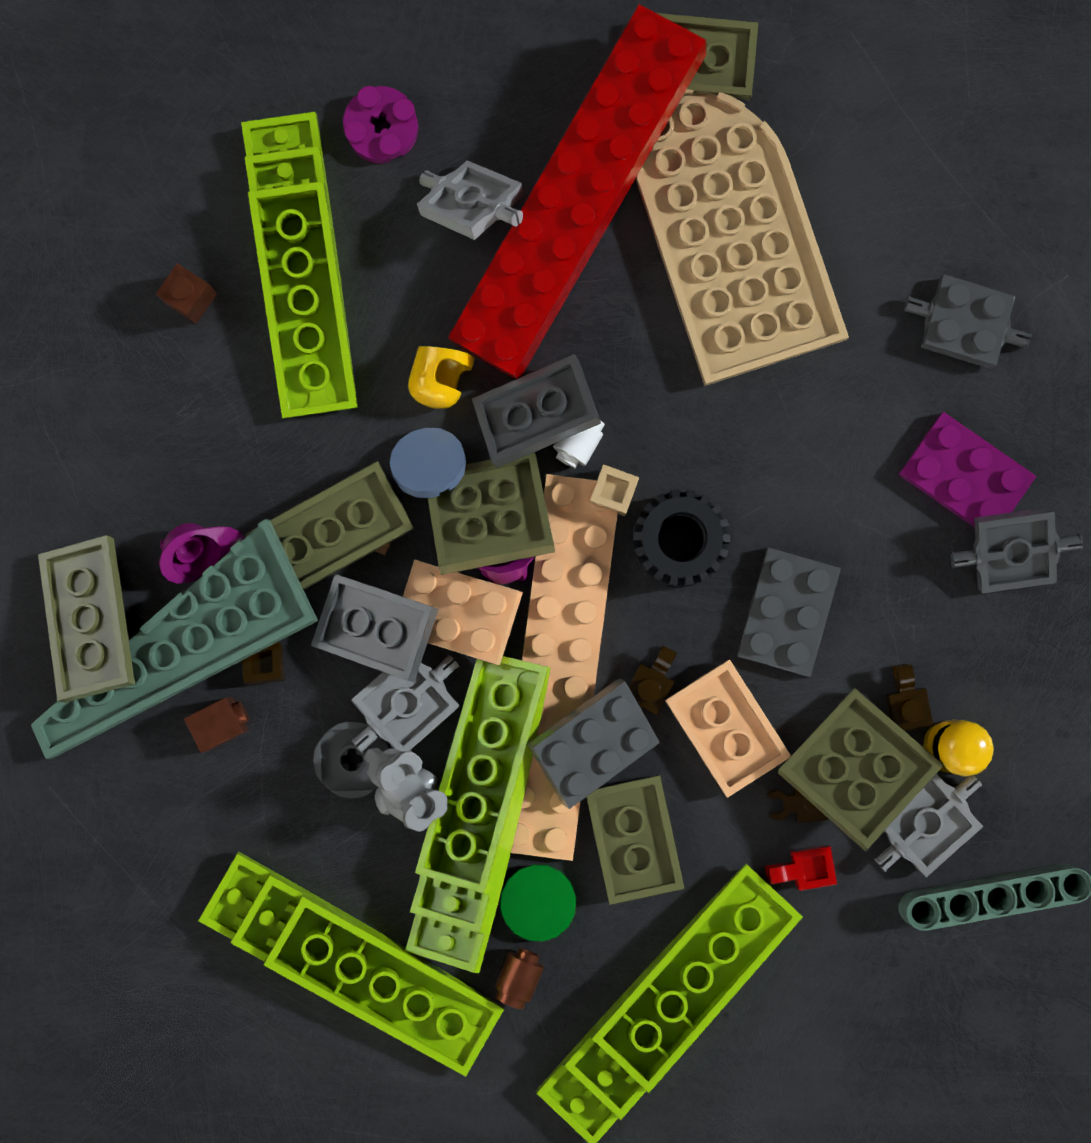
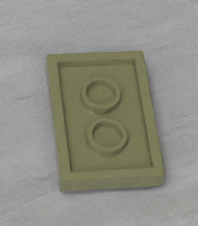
[657,13,758,100]
[586,775,685,905]

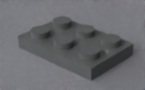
[472,354,601,468]
[736,547,841,677]
[311,574,439,682]
[527,679,660,809]

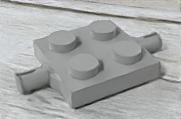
[417,160,525,240]
[351,655,459,753]
[874,774,983,877]

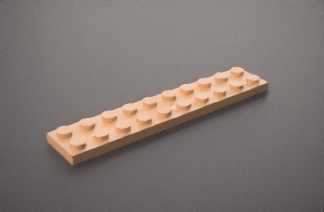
[511,474,618,861]

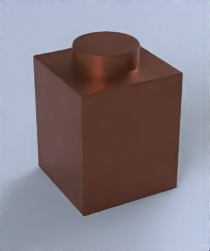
[156,263,217,324]
[184,697,250,753]

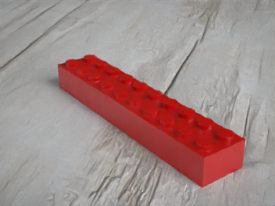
[448,4,706,380]

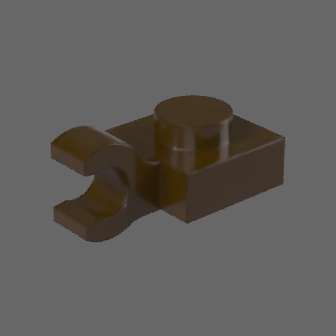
[628,645,677,715]
[886,664,934,731]

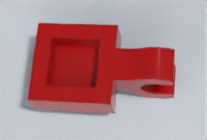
[765,845,837,891]

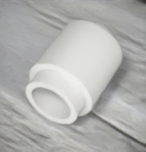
[553,420,605,469]

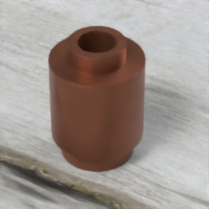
[495,948,544,1009]

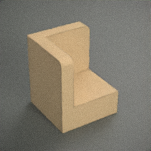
[590,465,639,517]

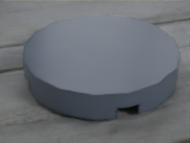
[389,428,466,498]

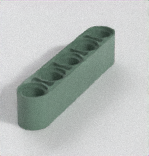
[899,864,1091,931]

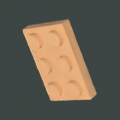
[403,560,523,665]
[665,660,791,798]

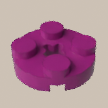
[343,86,419,164]

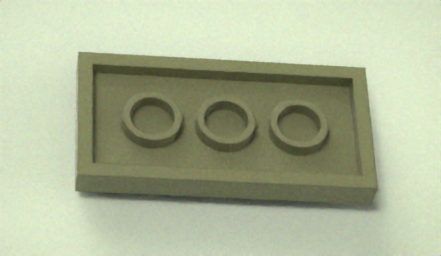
[245,461,415,590]
[38,535,135,703]

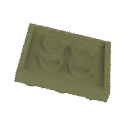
[428,452,555,575]
[778,688,943,851]

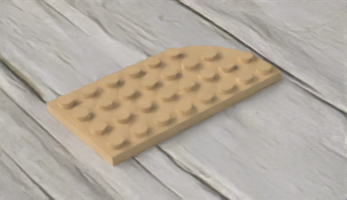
[635,85,849,386]

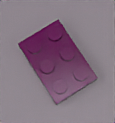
[898,412,1037,528]

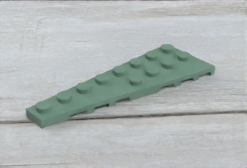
[31,519,318,759]

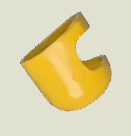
[408,346,475,409]
[923,719,994,777]

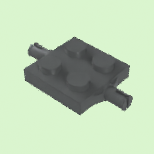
[904,274,1032,369]
[950,507,1083,594]

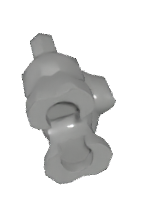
[364,748,447,832]

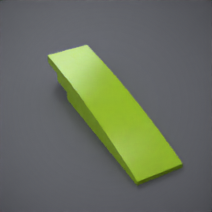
[241,112,358,418]
[405,656,551,973]
[198,851,504,1077]
[536,864,803,1143]

